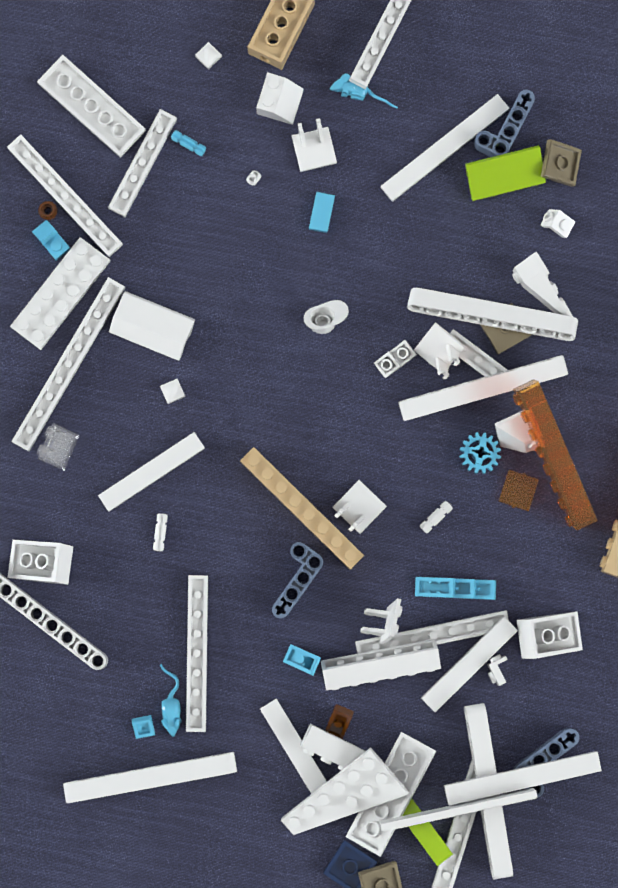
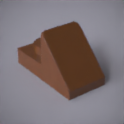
[325,704,354,739]

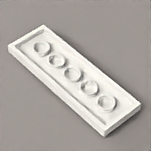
[37,55,146,158]
[10,237,110,350]
[346,732,436,857]

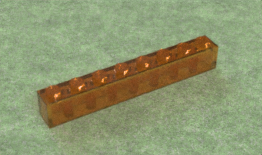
[513,379,598,530]

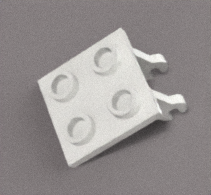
[292,118,337,172]
[414,322,465,379]
[332,480,387,534]
[360,598,402,645]

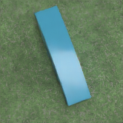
[415,577,496,600]

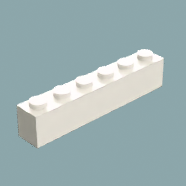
[321,639,441,690]

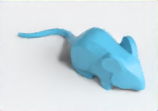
[330,73,398,108]
[160,664,182,737]

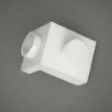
[541,209,575,238]
[487,654,508,686]

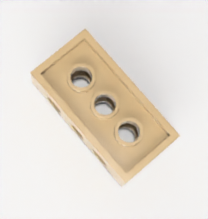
[248,0,315,70]

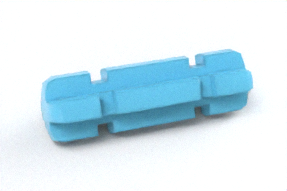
[171,130,206,156]

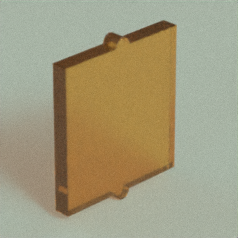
[498,470,539,511]

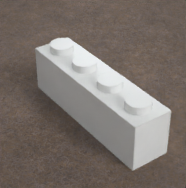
[300,723,382,770]

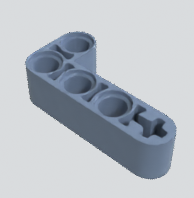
[474,90,535,157]
[272,542,323,618]
[513,728,579,798]

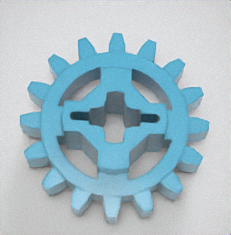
[459,432,501,474]

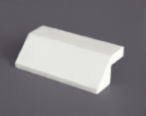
[109,291,195,361]

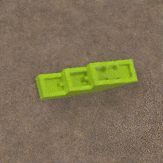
[403,799,453,866]

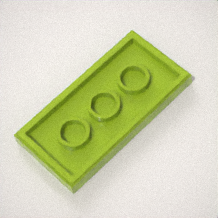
[465,145,546,201]

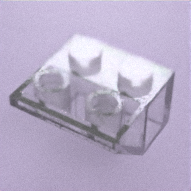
[37,423,79,471]

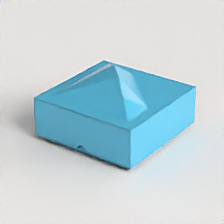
[132,715,155,739]

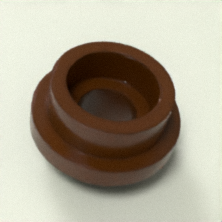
[38,201,58,220]

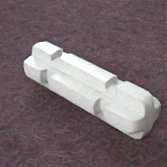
[420,501,453,533]
[153,513,168,551]

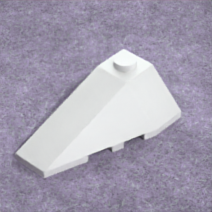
[512,252,573,317]

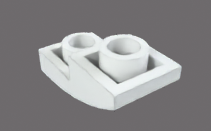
[374,340,417,378]

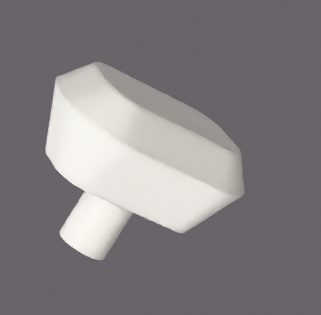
[246,170,261,185]

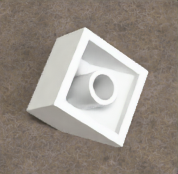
[256,72,304,125]

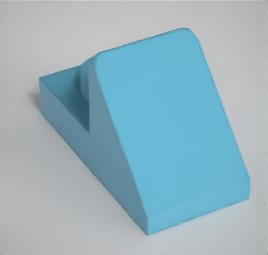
[32,220,71,261]
[283,644,321,676]

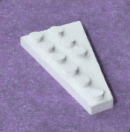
[281,747,409,835]

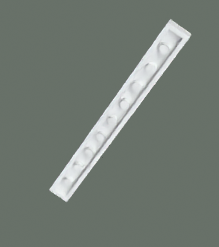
[11,277,125,451]

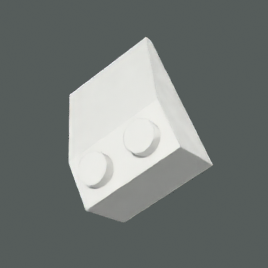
[7,540,73,585]
[517,612,583,659]

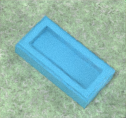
[309,192,335,233]

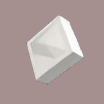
[195,42,222,69]
[160,379,185,404]

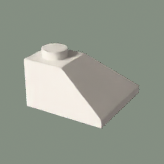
[495,407,544,453]

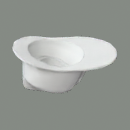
[304,300,349,334]

